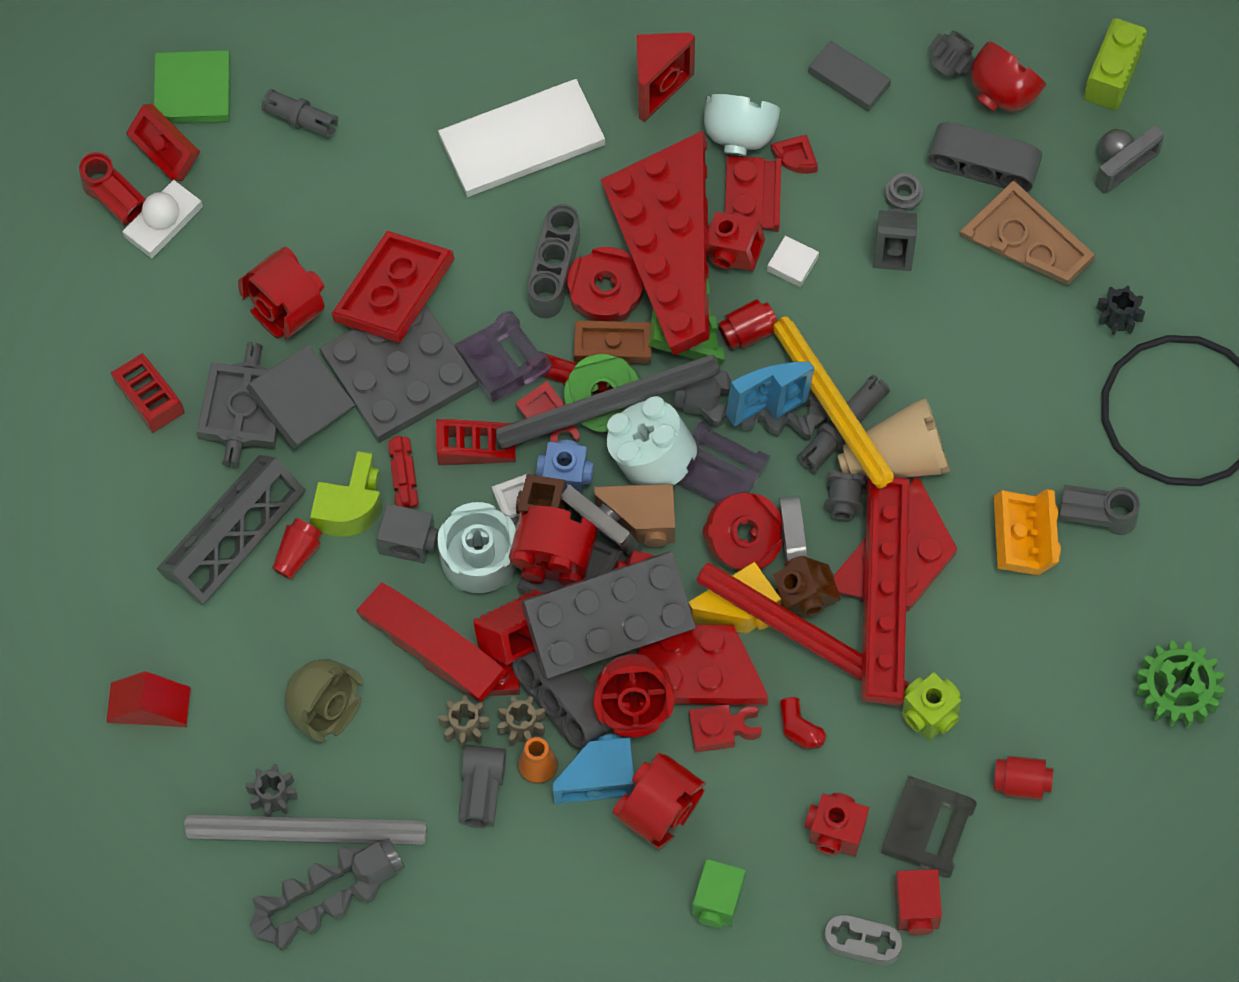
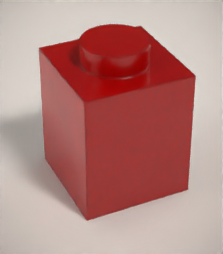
[894,869,942,935]

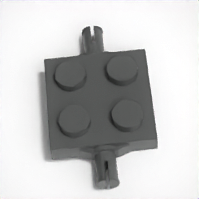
[197,342,278,468]

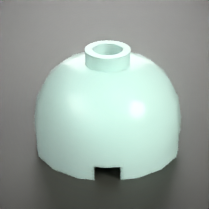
[704,94,780,157]

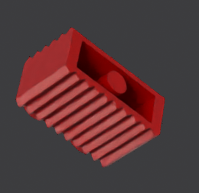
[473,589,542,665]

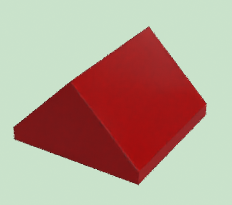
[636,32,695,123]

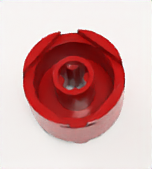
[238,246,324,339]
[509,506,598,586]
[612,752,706,850]

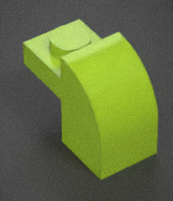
[310,451,383,537]

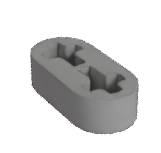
[779,496,807,563]
[824,915,902,966]

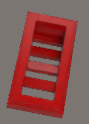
[110,353,185,433]
[436,419,516,465]

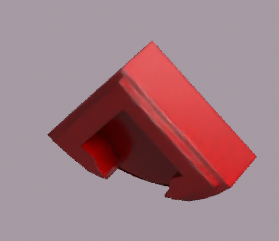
[770,134,818,174]

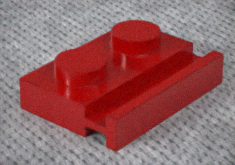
[725,157,782,232]

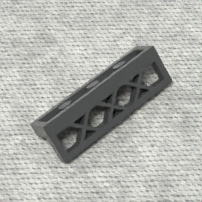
[156,455,305,604]

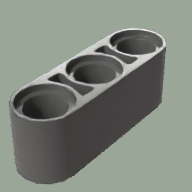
[927,122,1042,192]
[528,204,580,318]
[512,651,613,748]

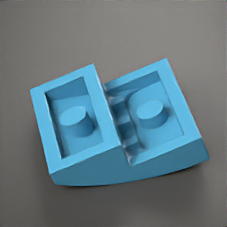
[726,362,814,427]

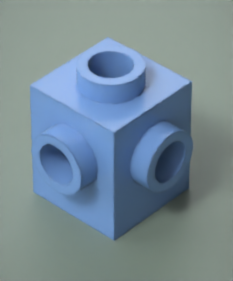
[536,440,594,495]

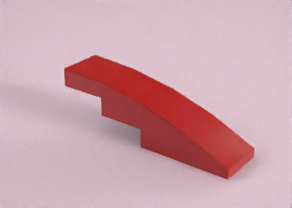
[356,582,507,702]

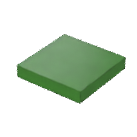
[154,50,230,123]

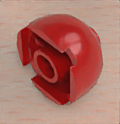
[971,41,1047,112]
[593,654,675,737]

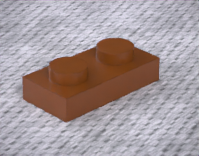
[574,321,652,364]

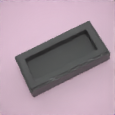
[808,41,891,112]

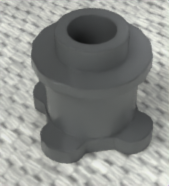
[824,471,866,521]

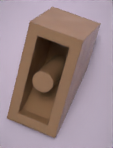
[594,484,675,548]

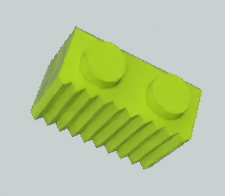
[1083,18,1147,110]

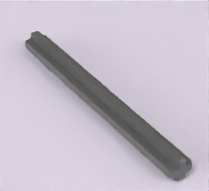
[496,355,720,448]

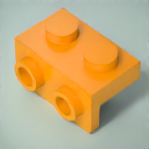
[993,489,1061,576]

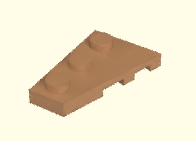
[959,180,1095,285]

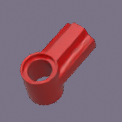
[79,152,146,225]

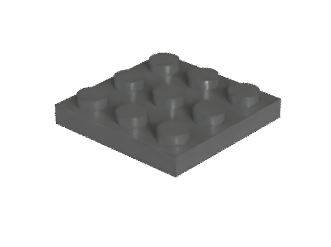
[319,304,478,443]

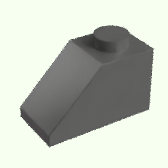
[873,208,917,271]

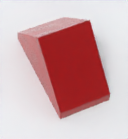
[106,671,191,727]

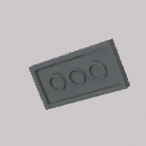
[520,551,696,679]

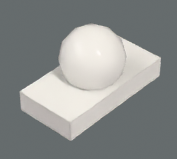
[122,180,203,259]

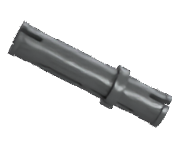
[797,375,890,473]

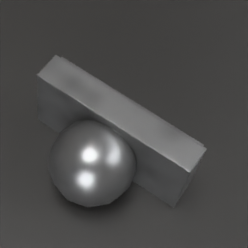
[1095,125,1164,194]

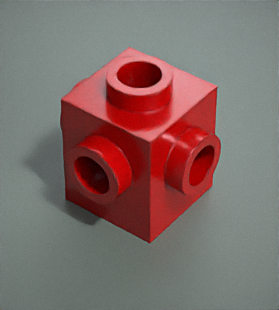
[706,212,766,271]
[804,793,870,857]

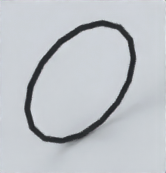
[1102,335,1239,486]

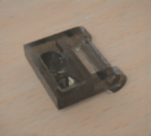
[881,776,977,878]

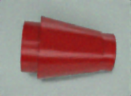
[272,518,323,580]

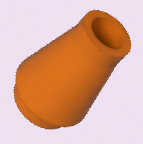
[518,737,558,783]

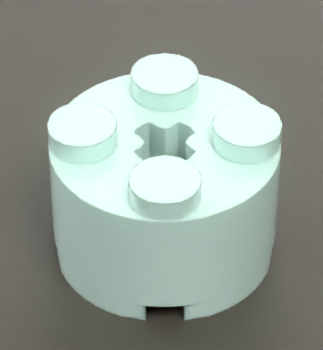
[607,396,697,485]
[438,502,517,593]

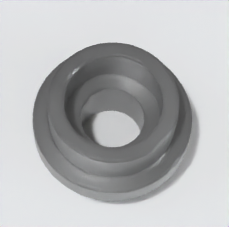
[885,173,923,210]

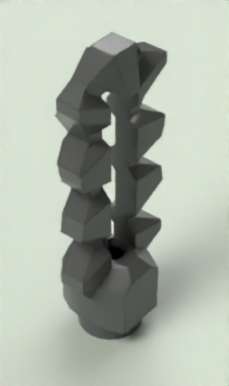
[673,371,828,440]
[250,838,405,951]

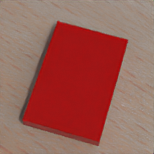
[331,231,455,343]

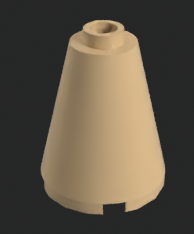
[837,397,950,481]

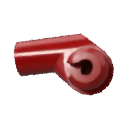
[780,697,826,749]

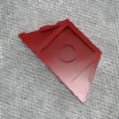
[834,477,957,612]
[636,625,769,705]

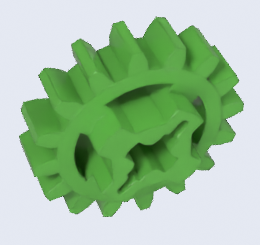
[1136,640,1225,728]

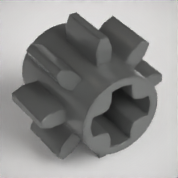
[928,30,975,77]
[246,764,298,817]

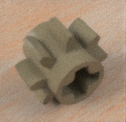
[439,695,490,749]
[497,696,546,747]

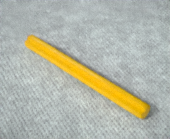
[773,316,894,488]

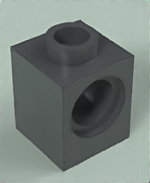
[377,504,439,564]

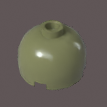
[285,659,363,742]

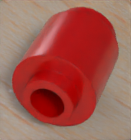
[717,299,777,351]
[994,756,1054,800]

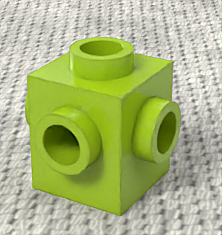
[901,672,962,741]

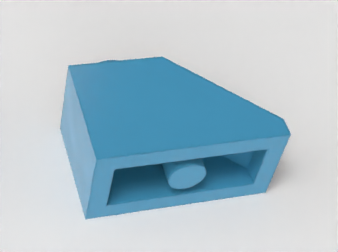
[553,734,635,804]

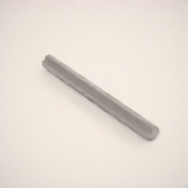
[184,815,427,845]

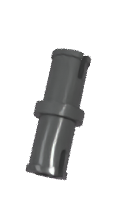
[261,89,338,138]

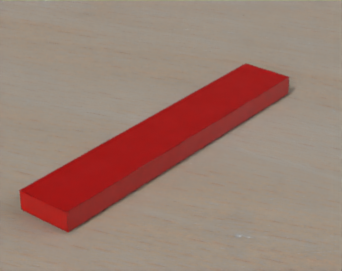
[861,477,909,706]

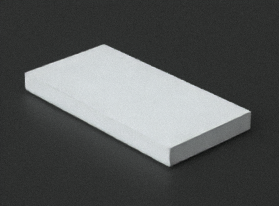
[438,79,605,197]

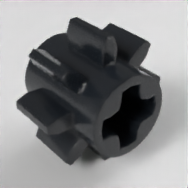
[1096,285,1145,335]

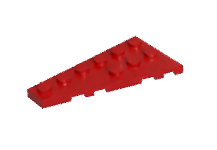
[600,131,710,356]

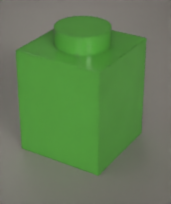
[692,859,746,928]

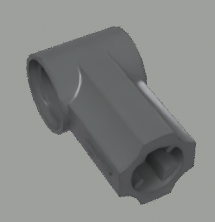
[1060,485,1140,535]
[459,745,506,829]

